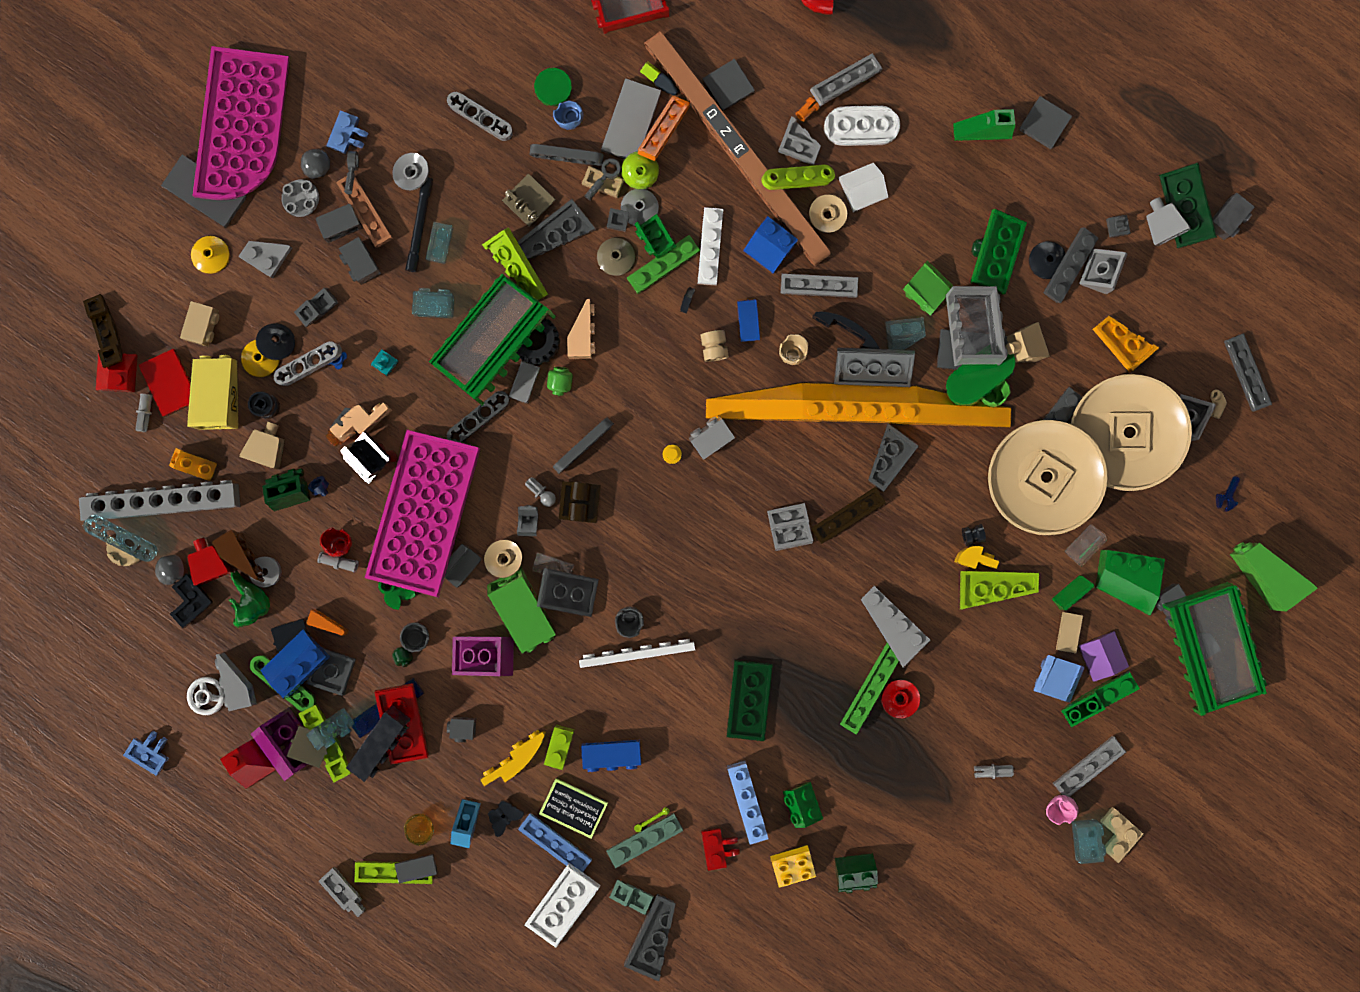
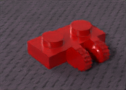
[701,828,740,871]

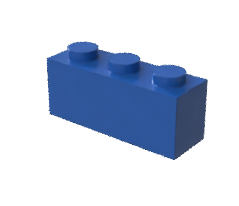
[581,739,641,772]

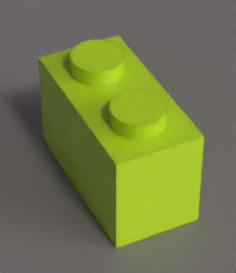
[544,725,574,770]

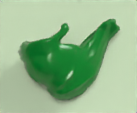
[229,571,270,628]

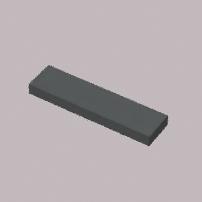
[1224,334,1272,412]

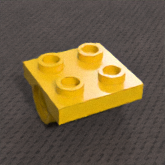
[770,845,816,888]

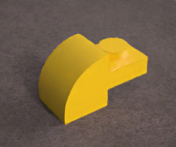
[954,546,999,569]

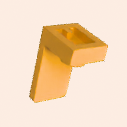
[169,448,217,481]

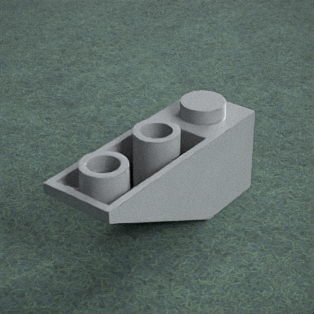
[215,653,257,711]

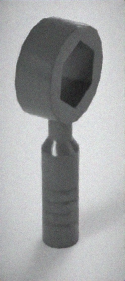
[344,151,359,194]
[584,159,621,200]

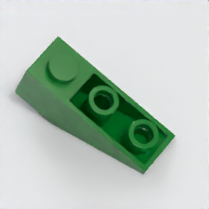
[953,109,1015,141]

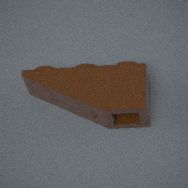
[212,529,265,582]

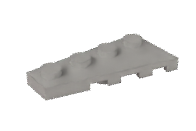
[861,586,930,668]

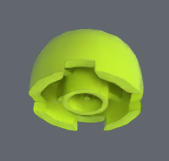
[621,151,659,190]

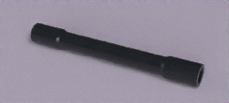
[405,177,433,273]

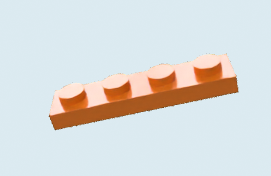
[638,95,690,161]

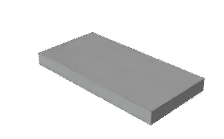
[601,79,661,159]

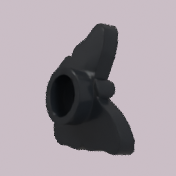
[488,800,524,837]

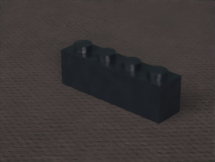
[346,705,411,782]

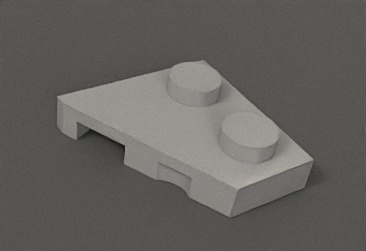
[778,116,821,165]
[239,241,292,278]

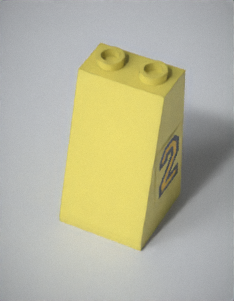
[187,355,238,430]

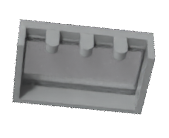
[946,286,1008,366]

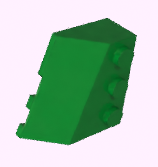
[1095,550,1165,616]

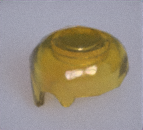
[403,813,434,846]

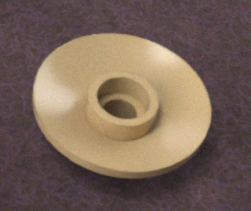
[809,195,847,233]
[484,540,522,578]

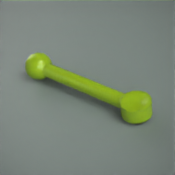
[634,807,670,832]

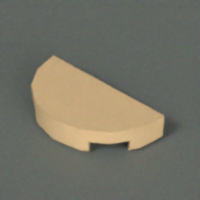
[106,535,141,566]

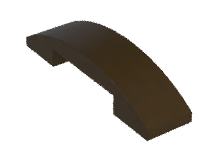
[83,294,123,368]

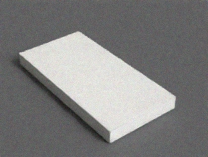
[525,863,601,948]

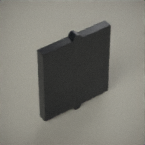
[271,619,310,653]

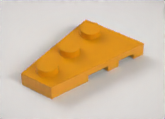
[1093,316,1159,373]

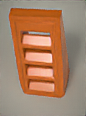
[307,609,349,636]

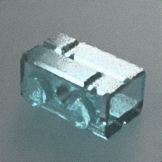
[412,288,454,318]

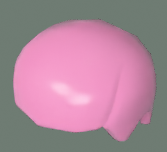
[1046,795,1079,825]

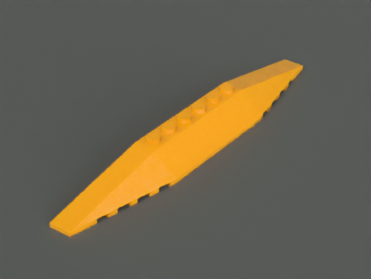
[706,383,1011,427]

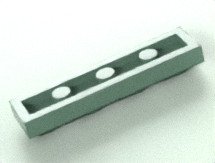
[606,813,683,868]

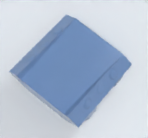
[1033,655,1085,703]

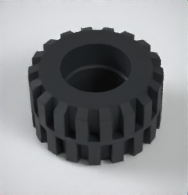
[513,318,560,365]

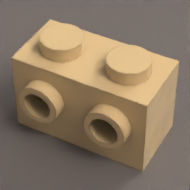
[180,301,219,347]

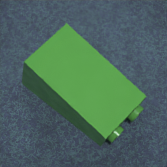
[1230,542,1318,612]
[487,567,556,653]

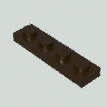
[811,487,886,544]

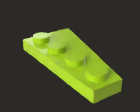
[482,227,548,304]
[960,571,1039,610]

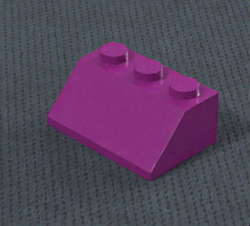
[251,707,308,781]

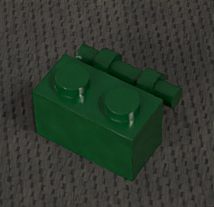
[262,468,310,512]
[835,853,878,893]

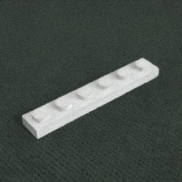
[579,639,695,668]

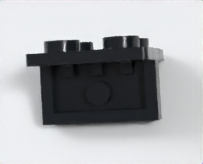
[340,432,391,484]

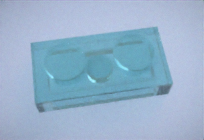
[426,222,453,264]

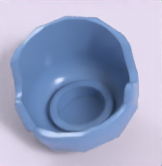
[553,101,584,130]

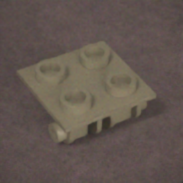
[502,174,555,227]

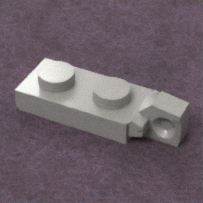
[319,867,366,917]

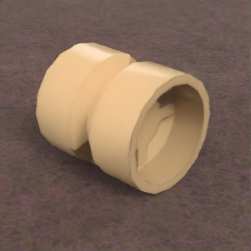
[700,330,729,362]

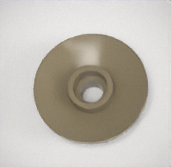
[597,238,635,276]

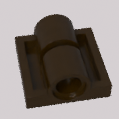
[558,481,601,523]

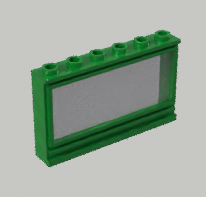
[429,274,556,406]
[1162,582,1267,716]

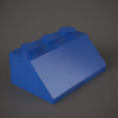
[260,629,330,698]

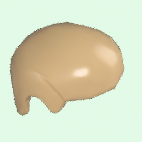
[779,334,808,365]

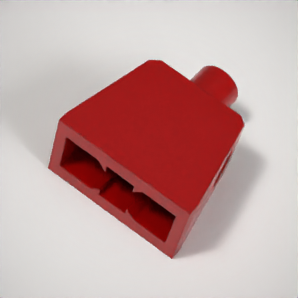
[187,537,234,586]

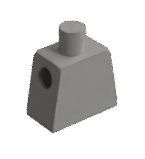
[1146,197,1192,247]

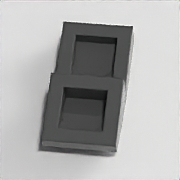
[294,288,339,327]

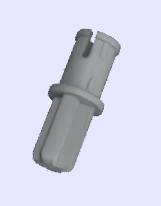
[136,394,153,432]
[974,764,1014,779]

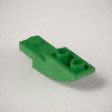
[1061,671,1140,727]

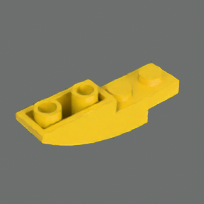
[480,730,546,786]

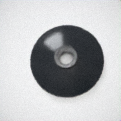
[1029,241,1066,279]
[256,323,295,360]

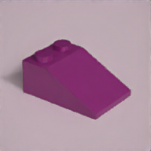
[452,637,514,676]

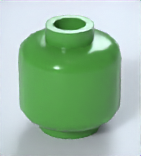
[547,367,573,396]

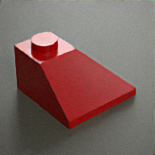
[96,353,138,393]
[220,738,276,789]

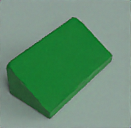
[1052,575,1095,611]

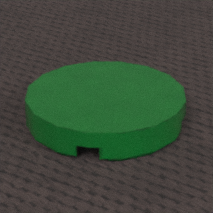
[534,68,572,107]

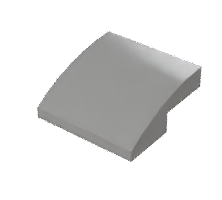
[767,503,813,551]

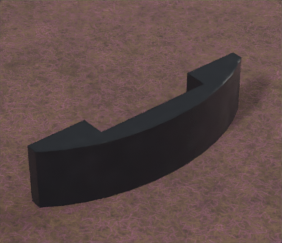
[812,312,880,349]

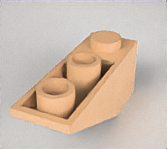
[567,299,595,359]

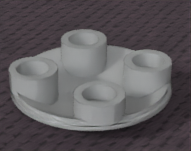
[282,179,319,217]

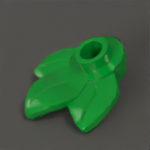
[378,582,416,610]

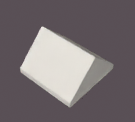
[838,163,888,212]

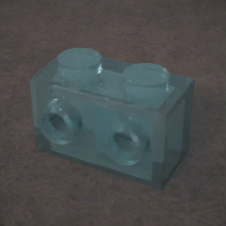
[306,708,355,751]
[1072,819,1106,864]

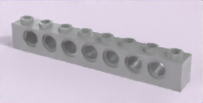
[79,480,240,521]

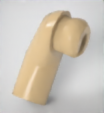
[1210,390,1227,419]

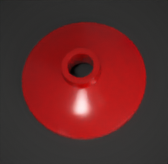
[881,680,920,719]

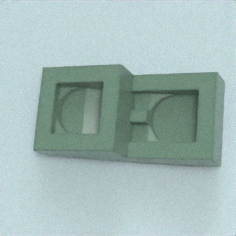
[609,880,655,915]

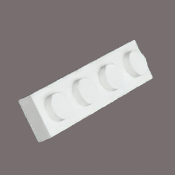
[698,207,723,286]

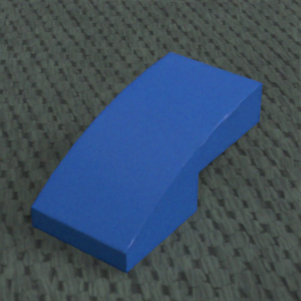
[737,299,760,342]

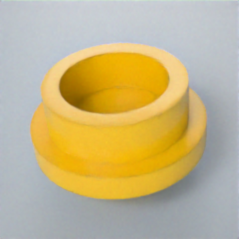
[662,445,682,464]

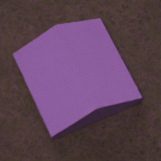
[1078,631,1129,681]

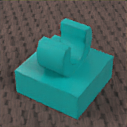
[371,349,398,376]

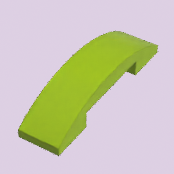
[299,704,352,783]

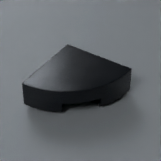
[680,287,695,314]

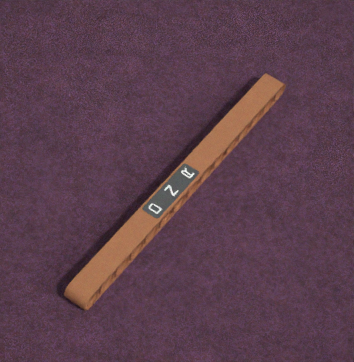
[644,31,831,266]

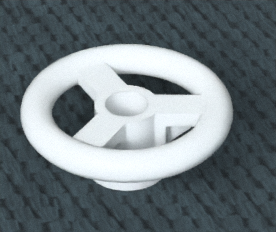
[187,677,225,715]

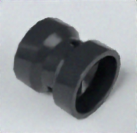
[962,524,986,546]

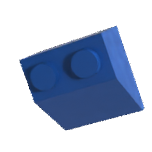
[743,216,798,273]

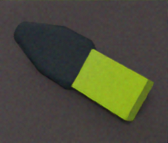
[640,61,679,96]

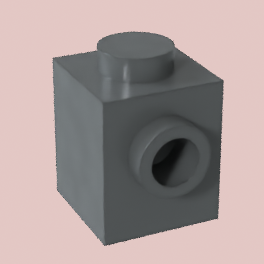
[447,717,477,742]

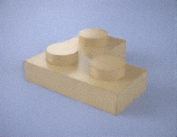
[1100,807,1143,863]

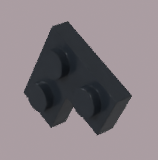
[170,574,214,628]

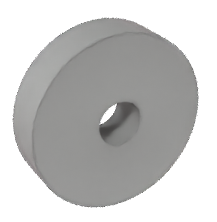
[249,557,282,587]

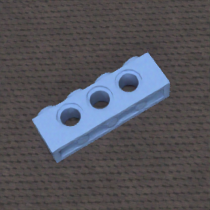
[727,761,768,844]

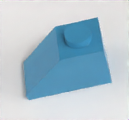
[450,799,481,848]

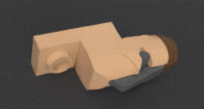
[326,403,392,447]

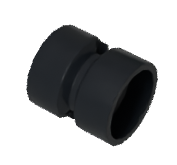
[248,391,280,419]

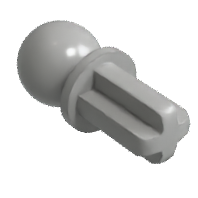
[525,477,556,507]

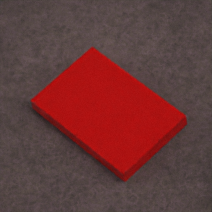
[138,349,191,417]

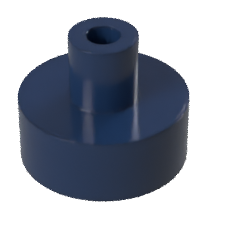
[308,476,329,497]

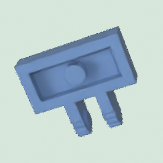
[326,111,368,154]
[123,731,169,775]

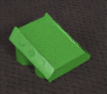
[903,260,953,316]

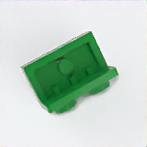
[635,214,677,259]
[783,782,823,828]

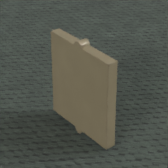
[287,726,331,768]

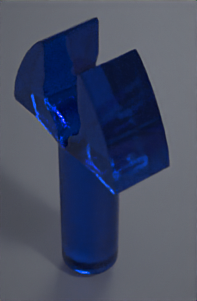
[1216,476,1240,512]

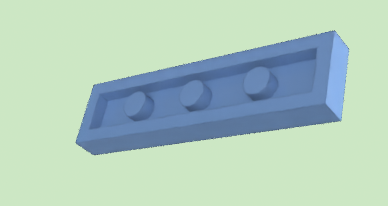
[518,813,592,872]

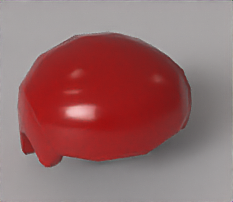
[320,527,352,557]

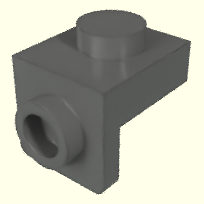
[517,505,539,536]

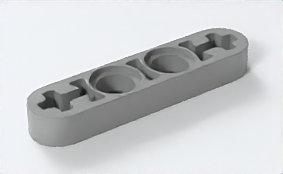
[447,92,513,141]
[274,341,342,386]

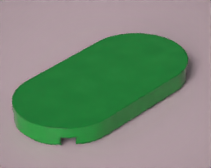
[946,345,1015,406]

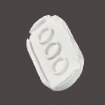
[824,106,900,146]

